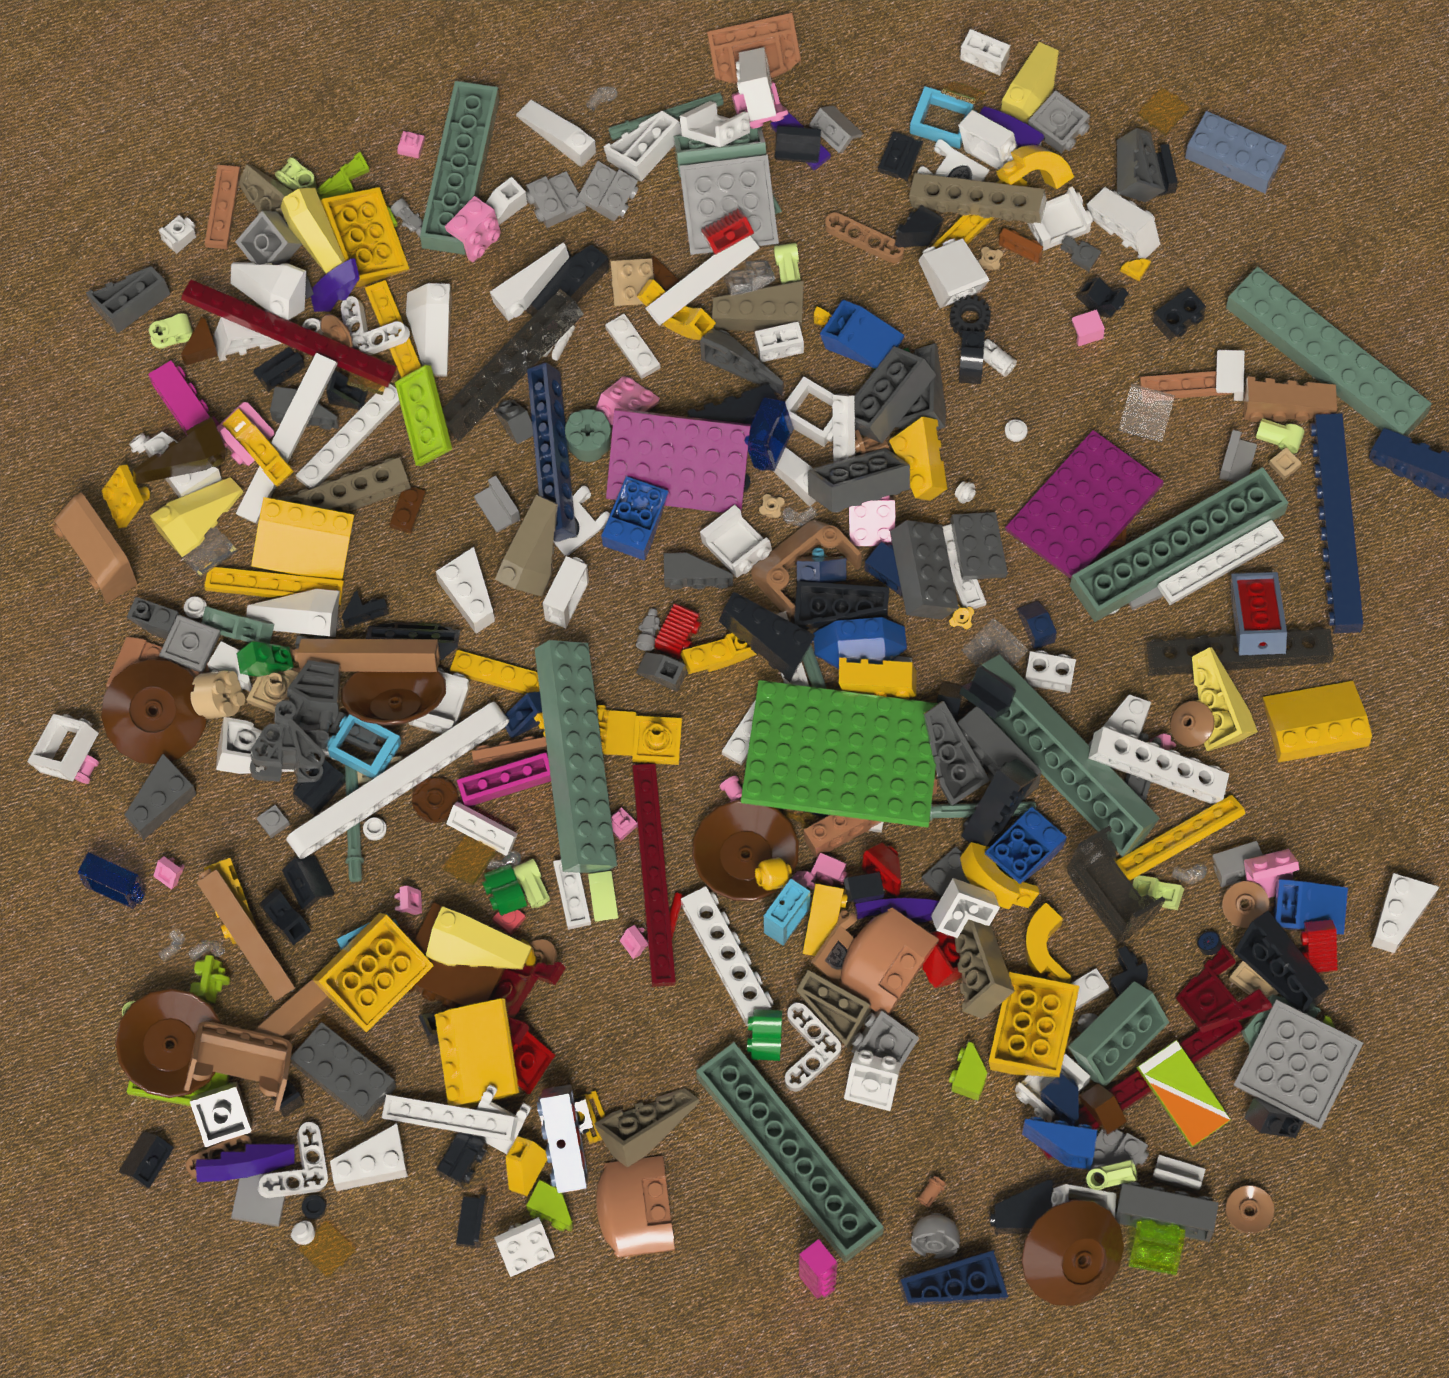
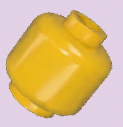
[755,858,792,891]

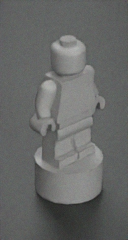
[390,198,423,237]
[636,608,660,651]

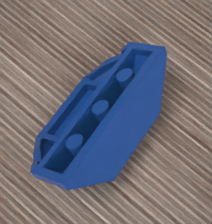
[813,617,907,669]

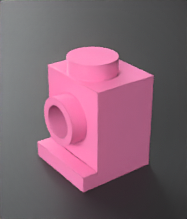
[811,853,848,887]

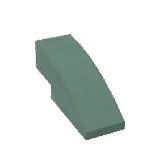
[202,606,274,644]

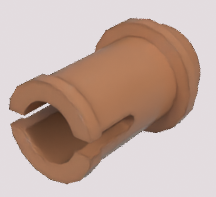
[917,1176,946,1208]

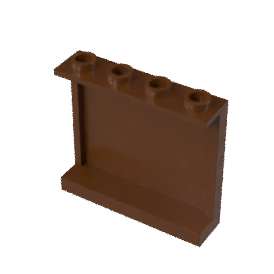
[408,903,519,1009]

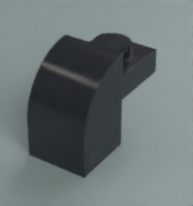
[1076,277,1129,318]
[959,330,985,384]
[259,889,311,946]
[1110,946,1148,998]

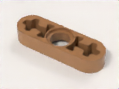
[186,1134,252,1179]

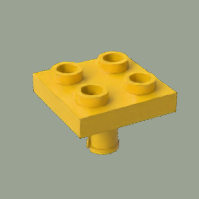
[102,465,150,528]
[632,716,682,765]

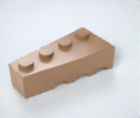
[1243,376,1337,422]

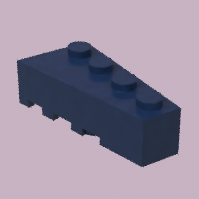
[1369,428,1449,500]
[898,1251,1009,1306]

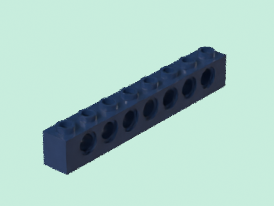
[527,363,576,542]

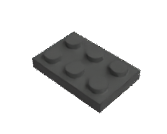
[950,512,1008,580]
[922,847,971,899]

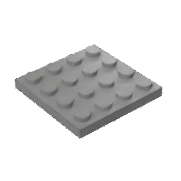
[679,155,779,255]
[1234,1000,1363,1130]

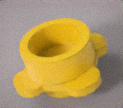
[949,605,974,629]

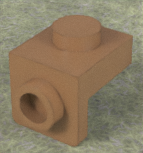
[855,429,890,454]

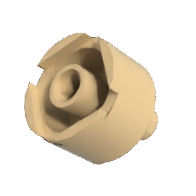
[191,670,245,719]

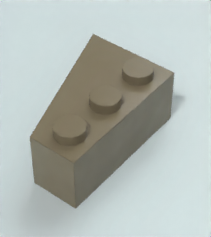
[796,970,872,1050]

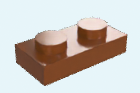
[999,228,1043,264]

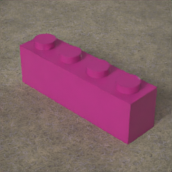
[148,361,219,435]
[457,753,551,807]
[799,1239,837,1299]

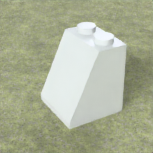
[918,238,990,308]

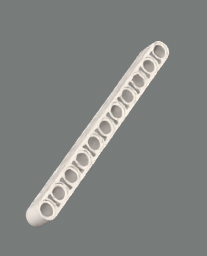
[286,702,509,859]

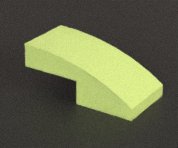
[588,871,618,921]
[1129,875,1184,910]

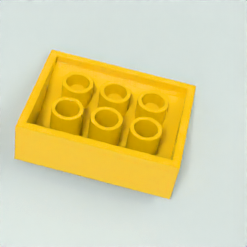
[321,187,410,288]
[251,497,355,580]
[1262,681,1372,763]
[312,913,434,1032]
[989,972,1080,1077]
[435,999,519,1108]

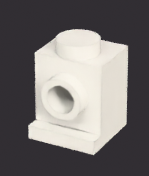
[159,215,196,254]

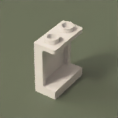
[680,101,750,147]
[1027,186,1093,251]
[700,505,772,578]
[409,668,470,734]
[1015,1054,1090,1123]

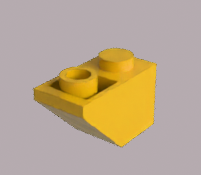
[506,1136,547,1196]

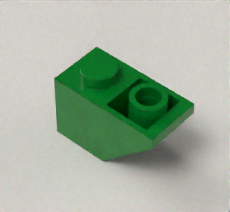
[236,641,293,677]

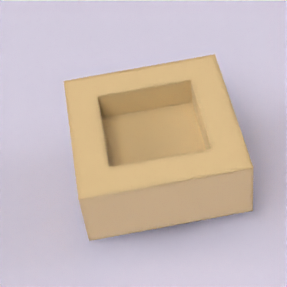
[1269,447,1302,480]

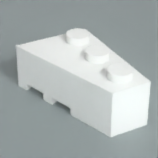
[603,111,682,181]
[1087,187,1160,259]
[144,432,222,498]
[330,1124,408,1191]

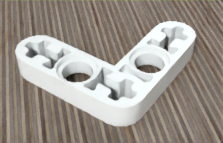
[341,296,410,355]
[785,1003,841,1092]
[257,1122,328,1198]

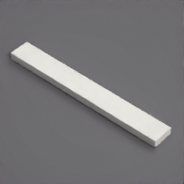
[236,353,337,524]

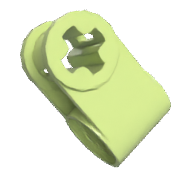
[275,157,317,191]
[149,314,193,349]

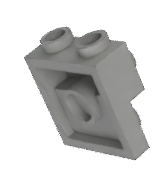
[1028,90,1090,154]
[576,161,639,221]
[526,172,586,228]
[851,1011,919,1067]
[1090,1130,1149,1189]

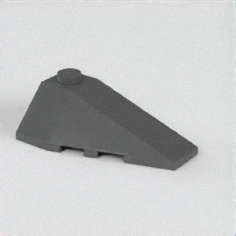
[700,328,784,395]
[896,343,946,430]
[923,701,990,806]

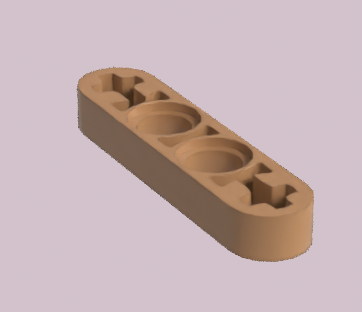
[825,213,904,263]

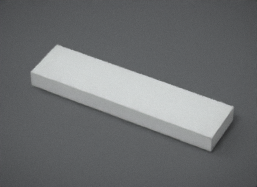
[943,524,986,609]

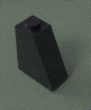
[990,1180,1053,1234]

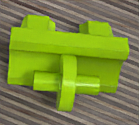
[190,955,230,1003]

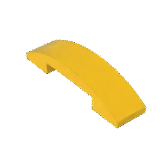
[222,408,294,487]

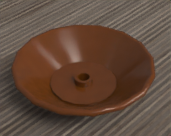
[101,659,206,764]
[341,669,446,726]
[692,800,799,901]
[115,988,222,1098]
[1021,1200,1124,1306]

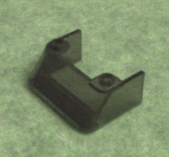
[1067,825,1165,942]

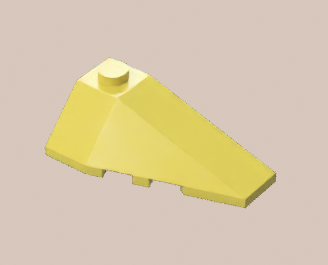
[1001,42,1059,125]
[281,188,346,274]
[150,477,243,557]
[1192,647,1258,751]
[426,907,532,969]

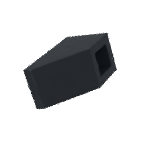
[895,205,944,248]
[1244,1098,1304,1138]

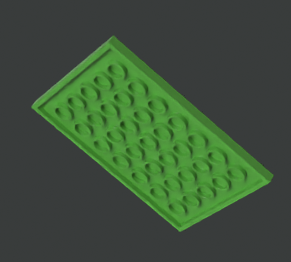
[741,680,938,828]

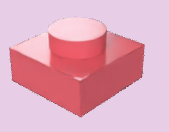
[492,910,526,935]

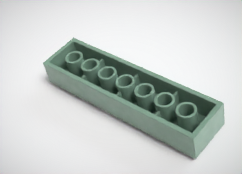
[420,81,500,255]

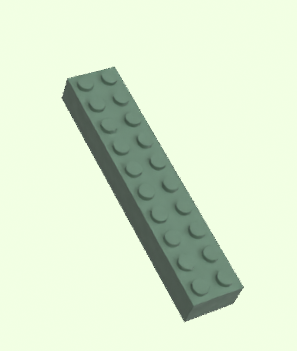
[1226,266,1432,436]
[1070,467,1289,622]
[535,640,617,873]
[972,654,1160,857]
[696,1042,884,1263]

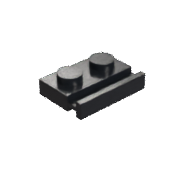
[878,131,923,182]

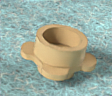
[979,247,1003,270]
[759,494,784,518]

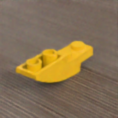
[681,633,757,674]

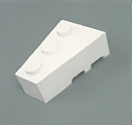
[736,47,776,121]
[213,310,289,361]
[436,547,495,633]
[1088,695,1151,773]
[1372,873,1439,953]

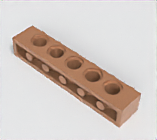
[804,778,937,859]

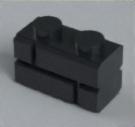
[292,760,346,816]
[436,1132,488,1188]

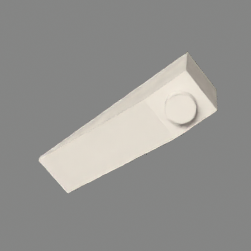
[516,100,596,167]
[490,243,569,321]
[749,431,816,507]

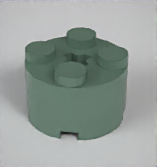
[565,409,611,462]

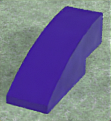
[979,106,1044,149]
[311,259,360,312]

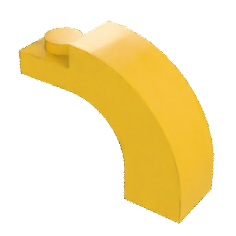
[996,145,1074,189]
[636,279,716,340]
[960,842,1039,909]
[1025,903,1071,984]

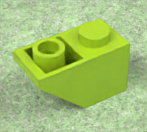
[949,1042,987,1101]
[526,1180,573,1232]

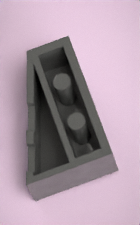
[1117,128,1165,203]
[86,266,170,333]
[125,754,196,840]

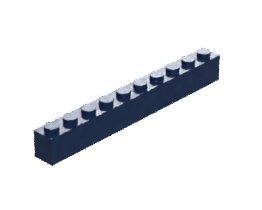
[1310,413,1363,634]

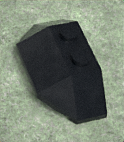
[366,622,460,662]

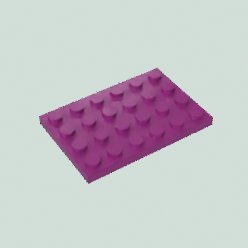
[606,408,751,513]
[1005,430,1164,579]

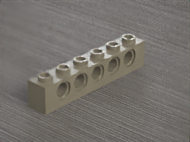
[909,173,1047,224]
[277,457,411,513]

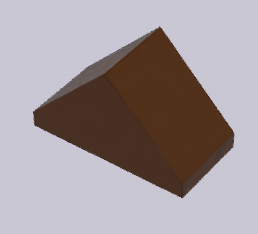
[181,317,218,365]
[1079,1083,1127,1136]

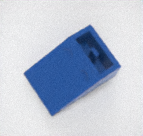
[820,300,904,369]
[601,476,669,560]
[985,807,1067,884]
[1274,879,1348,935]
[1022,1117,1097,1170]

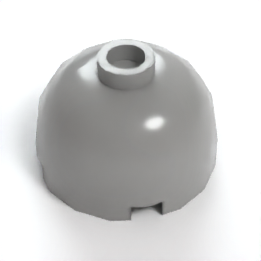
[911,1213,960,1259]

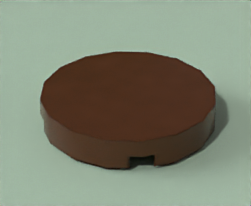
[412,777,459,823]

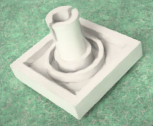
[494,1218,555,1277]

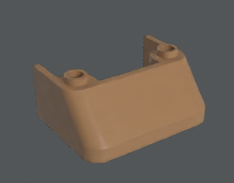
[52,492,137,604]
[751,520,861,622]
[184,1021,292,1111]

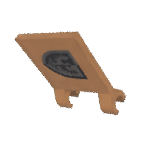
[811,910,856,987]

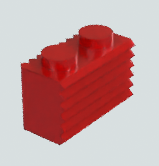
[701,209,754,255]
[655,603,702,659]
[1300,919,1338,973]

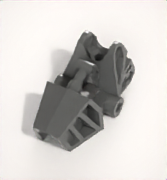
[249,660,341,783]

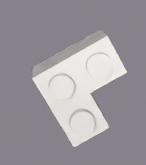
[931,878,1000,938]

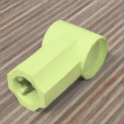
[774,243,801,285]
[1256,418,1305,454]
[512,859,550,908]
[1086,1160,1137,1190]

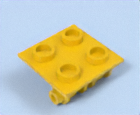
[597,705,636,756]

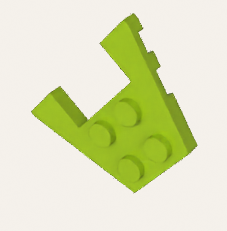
[316,152,397,228]

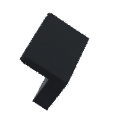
[775,126,821,163]
[1156,144,1178,196]
[253,347,305,392]
[959,666,1016,719]
[282,855,335,910]
[119,1132,174,1189]
[456,1195,487,1249]

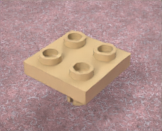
[611,259,654,306]
[246,670,299,716]

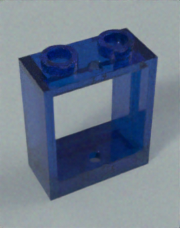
[744,398,794,471]
[77,852,145,909]

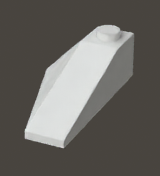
[231,262,306,320]
[406,283,452,376]
[246,589,340,637]
[216,717,314,774]

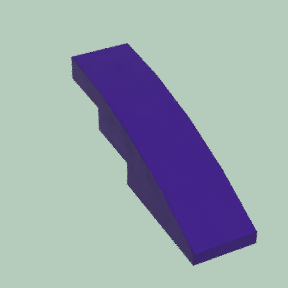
[855,898,939,924]
[196,1144,295,1182]

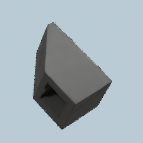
[494,399,533,444]
[127,597,179,639]
[636,653,688,692]

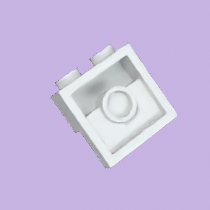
[844,1050,902,1111]

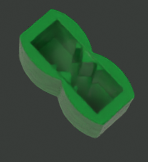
[482,864,527,916]
[747,1009,782,1061]

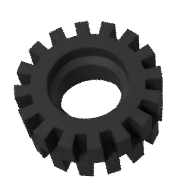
[950,295,991,337]

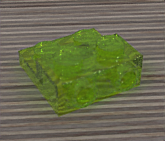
[1128,1220,1185,1275]

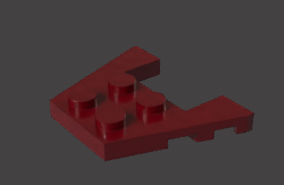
[1176,945,1272,1033]
[490,962,566,1045]

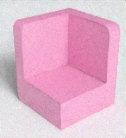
[1072,310,1105,346]

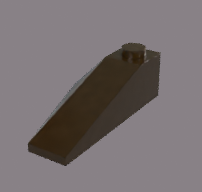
[133,417,226,485]

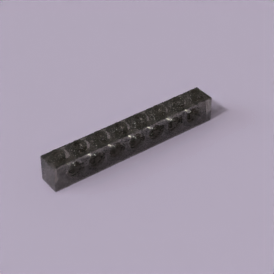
[442,289,584,441]
[1145,627,1334,676]

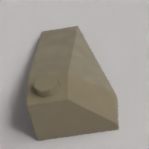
[239,164,293,225]
[495,494,558,597]
[594,1088,699,1167]

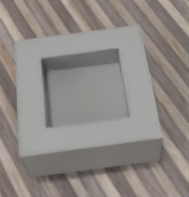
[256,805,290,838]

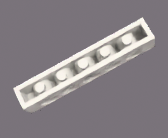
[1088,726,1229,805]
[681,886,774,1026]

